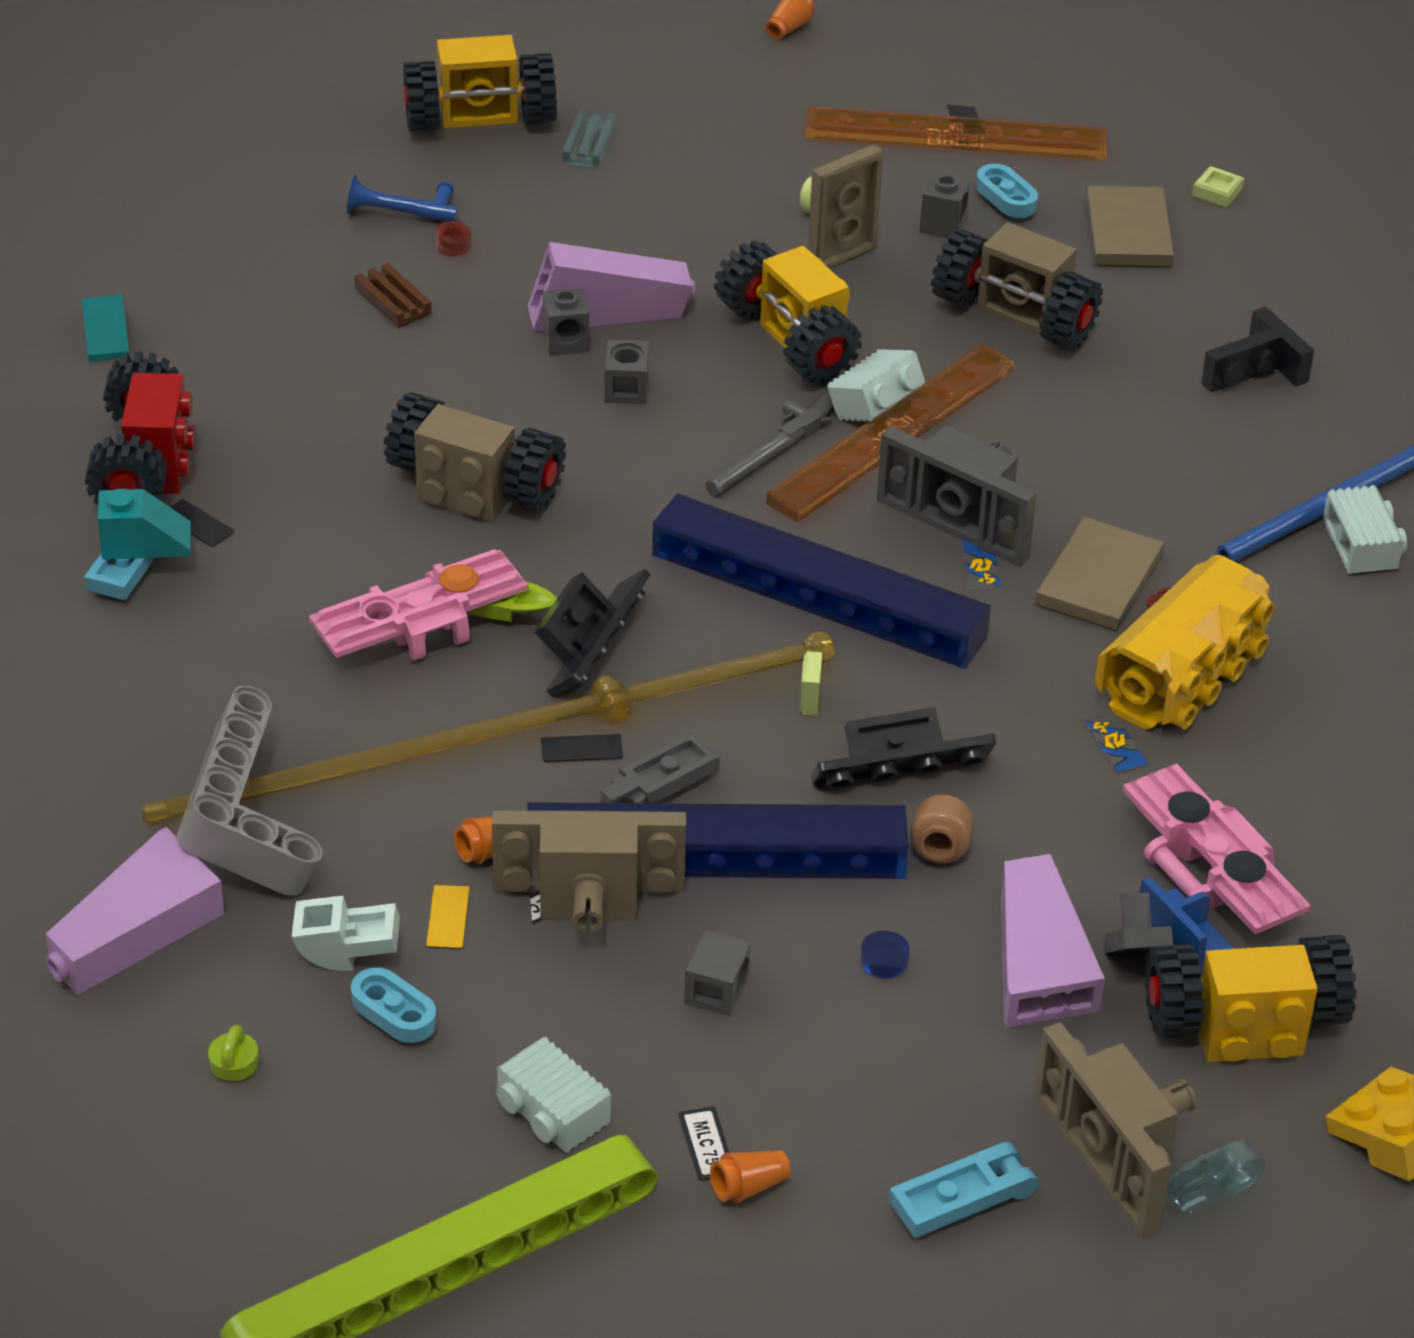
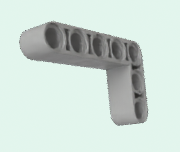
[177,686,323,896]

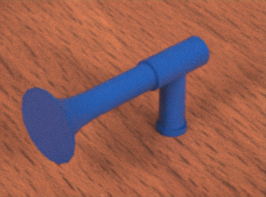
[347,174,458,224]

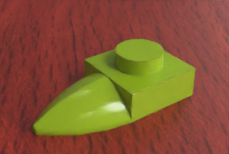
[469,582,557,622]

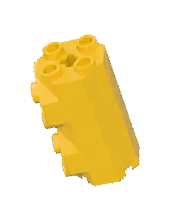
[1094,555,1275,730]

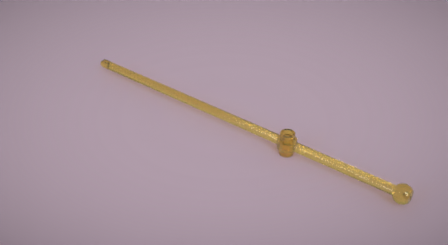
[141,631,835,822]

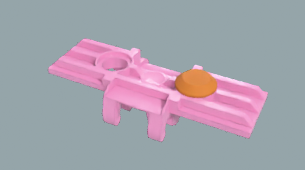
[309,549,529,661]

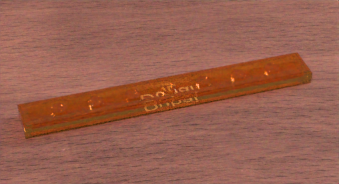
[805,106,1107,160]
[766,343,1013,523]

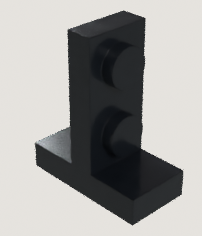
[1201,306,1314,393]

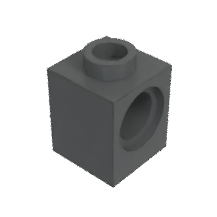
[919,173,970,238]
[543,289,589,356]
[605,339,649,404]
[684,930,751,1016]

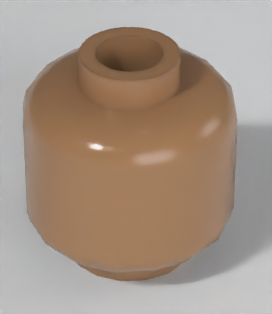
[910,795,974,864]

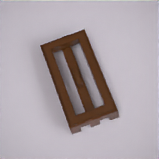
[354,263,431,327]

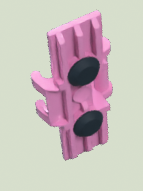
[1122,763,1311,935]

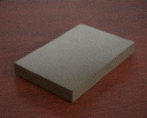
[808,144,883,268]
[1086,185,1174,267]
[1035,517,1164,630]

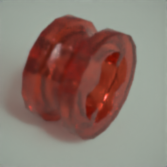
[436,221,471,256]

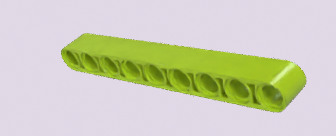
[220,1135,658,1338]

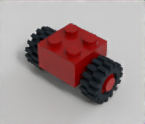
[85,352,196,505]

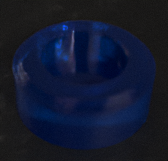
[860,931,910,978]

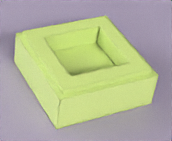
[1192,166,1244,208]
[800,651,822,716]

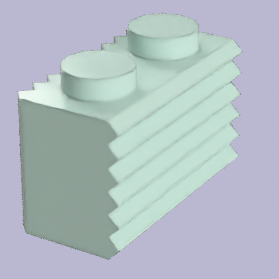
[827,349,925,423]
[1323,485,1407,574]
[496,1036,611,1153]

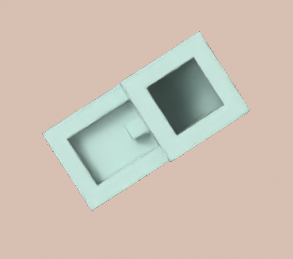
[292,896,400,971]

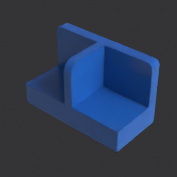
[1139,877,1234,976]

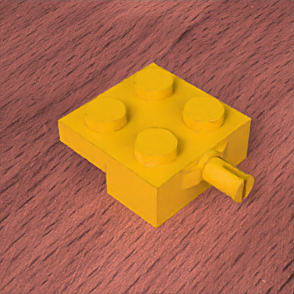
[1325,1066,1414,1181]

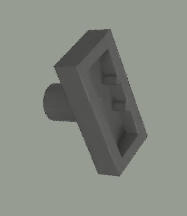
[1104,892,1173,953]

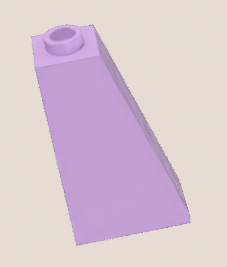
[528,242,695,331]
[45,827,224,995]
[1001,854,1105,1028]

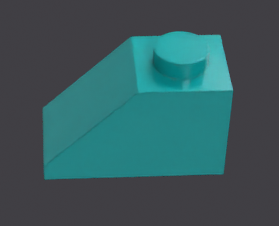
[97,489,191,559]

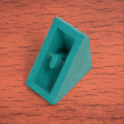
[81,294,130,362]

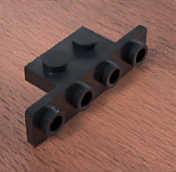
[534,568,651,697]
[811,707,997,789]

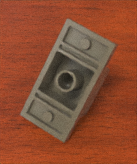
[492,810,686,933]
[1034,1022,1197,1238]

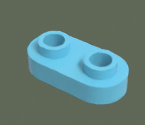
[976,164,1038,220]
[351,968,437,1043]

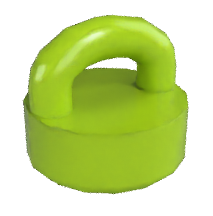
[208,1024,259,1081]

